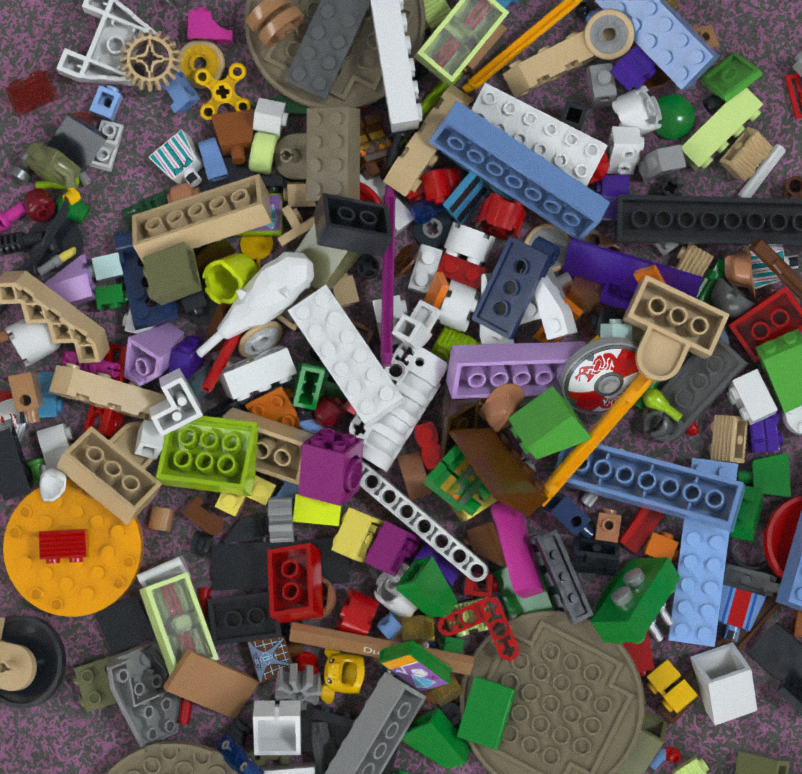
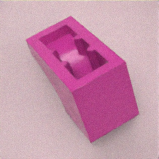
[187,7,234,44]

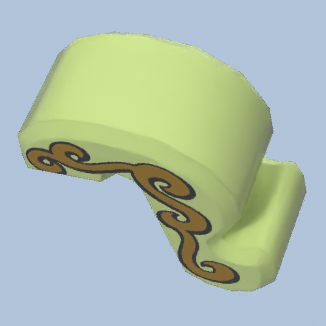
[249,126,283,175]

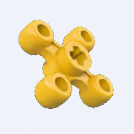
[194,62,252,121]

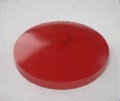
[763,496,802,579]

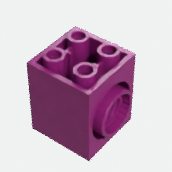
[298,428,364,506]

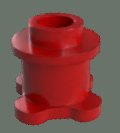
[295,652,320,674]

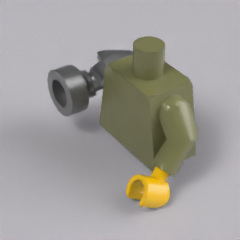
[7,143,81,205]

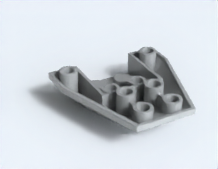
[107,641,181,748]

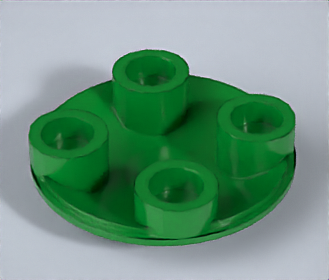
[654,94,695,139]

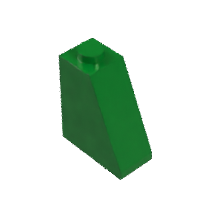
[293,360,325,410]
[395,556,458,618]
[401,708,472,769]

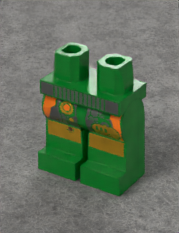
[423,445,491,516]

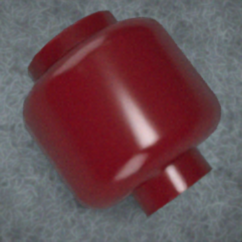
[23,188,56,222]
[312,394,346,428]

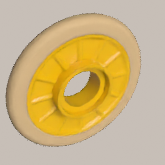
[176,39,225,89]

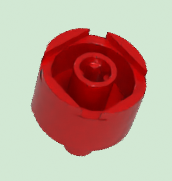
[475,193,526,240]
[334,589,379,636]

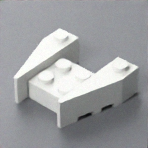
[56,0,157,86]
[480,273,577,344]

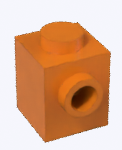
[642,531,680,561]

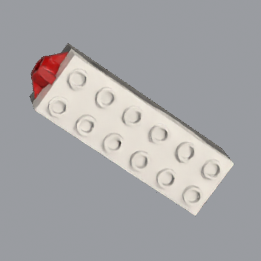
[471,83,610,187]

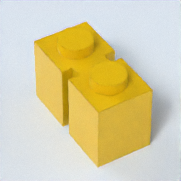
[647,659,698,713]

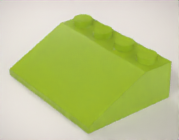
[156,416,258,496]

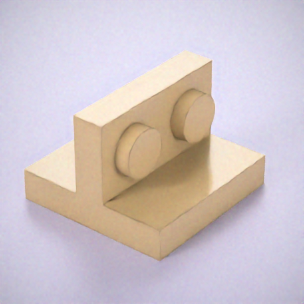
[277,205,315,251]

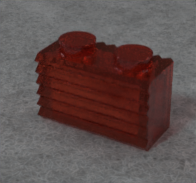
[5,70,60,117]

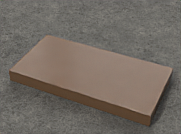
[163,648,259,719]

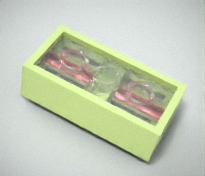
[414,0,509,86]
[139,572,219,675]

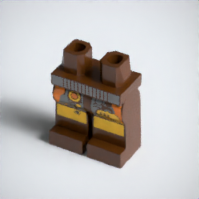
[360,113,392,180]

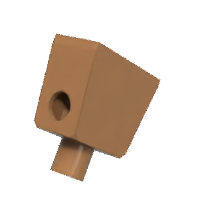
[8,370,44,424]

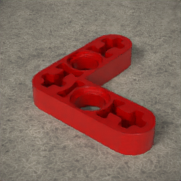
[438,597,519,661]

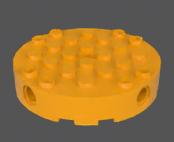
[3,479,144,617]

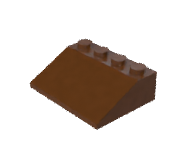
[449,428,549,517]

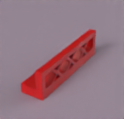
[83,343,131,438]
[618,507,664,554]

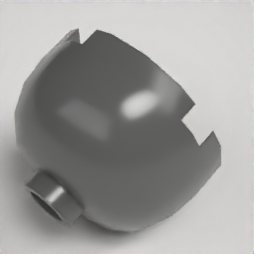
[710,276,756,319]

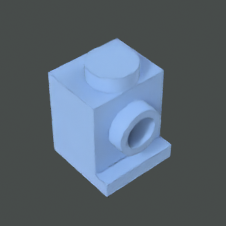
[90,85,123,122]

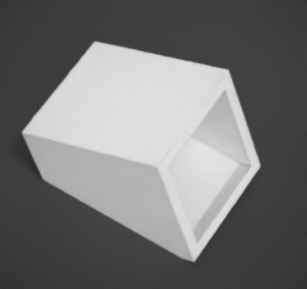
[691,642,757,725]

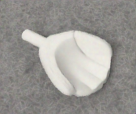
[39,465,66,502]

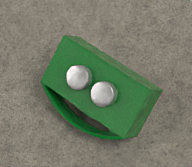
[591,557,681,644]

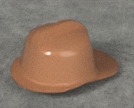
[725,246,755,299]
[479,383,524,432]

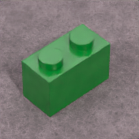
[730,486,764,542]

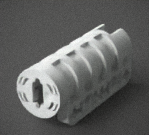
[349,342,449,472]

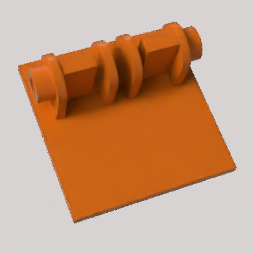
[245,386,300,429]

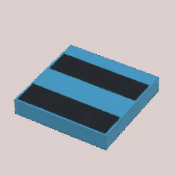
[443,171,490,225]

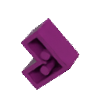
[364,521,423,577]

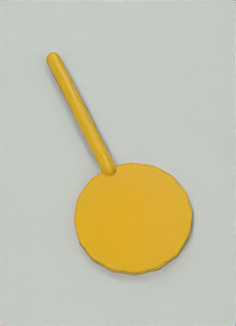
[240,236,274,270]

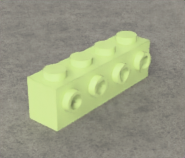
[682,87,763,171]

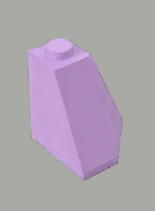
[44,254,96,306]
[124,323,184,386]

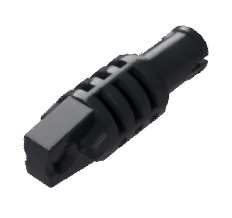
[0,230,45,256]

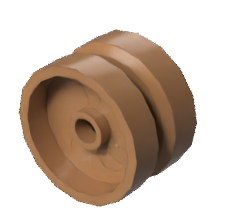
[245,0,305,48]

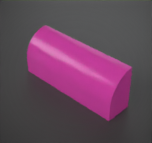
[490,503,545,599]

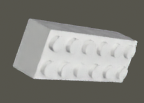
[369,0,423,133]
[288,285,405,428]

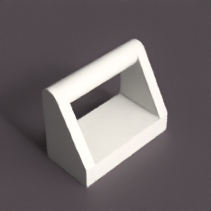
[137,555,191,588]

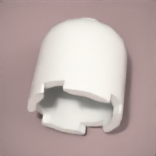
[4,318,61,368]

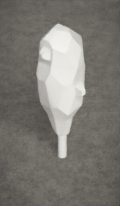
[196,252,314,358]

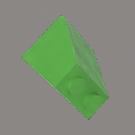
[755,329,802,413]
[508,386,591,459]

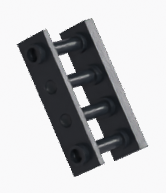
[530,529,594,624]

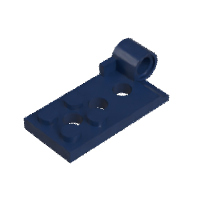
[114,229,180,330]
[471,236,561,340]

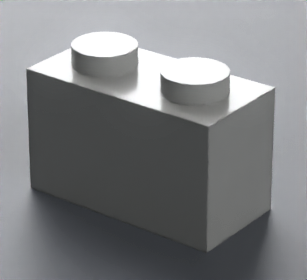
[638,145,686,181]

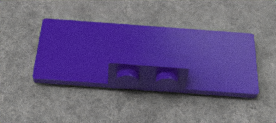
[561,238,702,310]

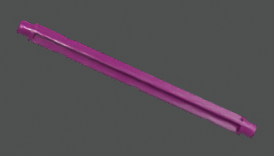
[380,186,397,367]

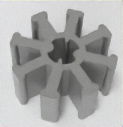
[268,497,294,543]
[275,663,321,710]

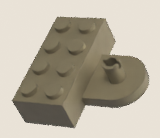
[274,107,360,202]

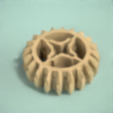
[119,29,181,92]

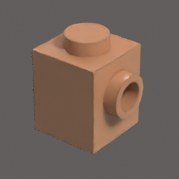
[593,508,622,543]

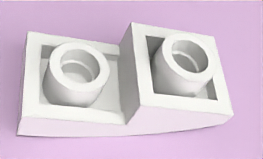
[89,119,124,172]

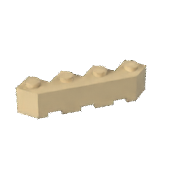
[503,28,616,98]
[383,85,474,197]
[0,271,110,363]
[49,363,167,421]

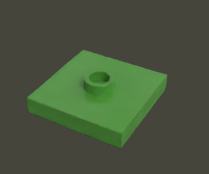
[700,52,762,103]

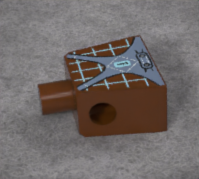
[247,635,304,683]

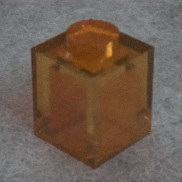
[567,275,601,313]

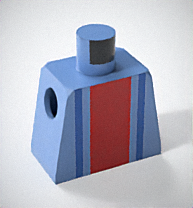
[719,585,765,642]

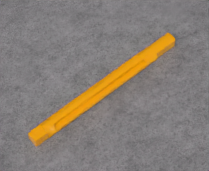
[542,373,654,507]

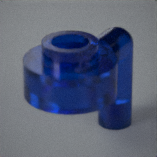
[411,200,446,224]

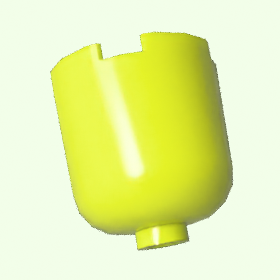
[202,253,259,304]

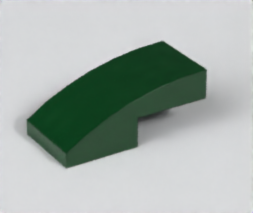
[121,191,168,229]

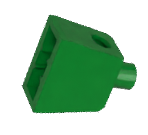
[737,453,791,497]

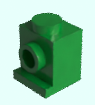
[95,284,129,312]
[438,634,464,654]

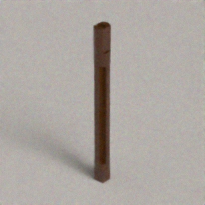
[749,238,802,301]

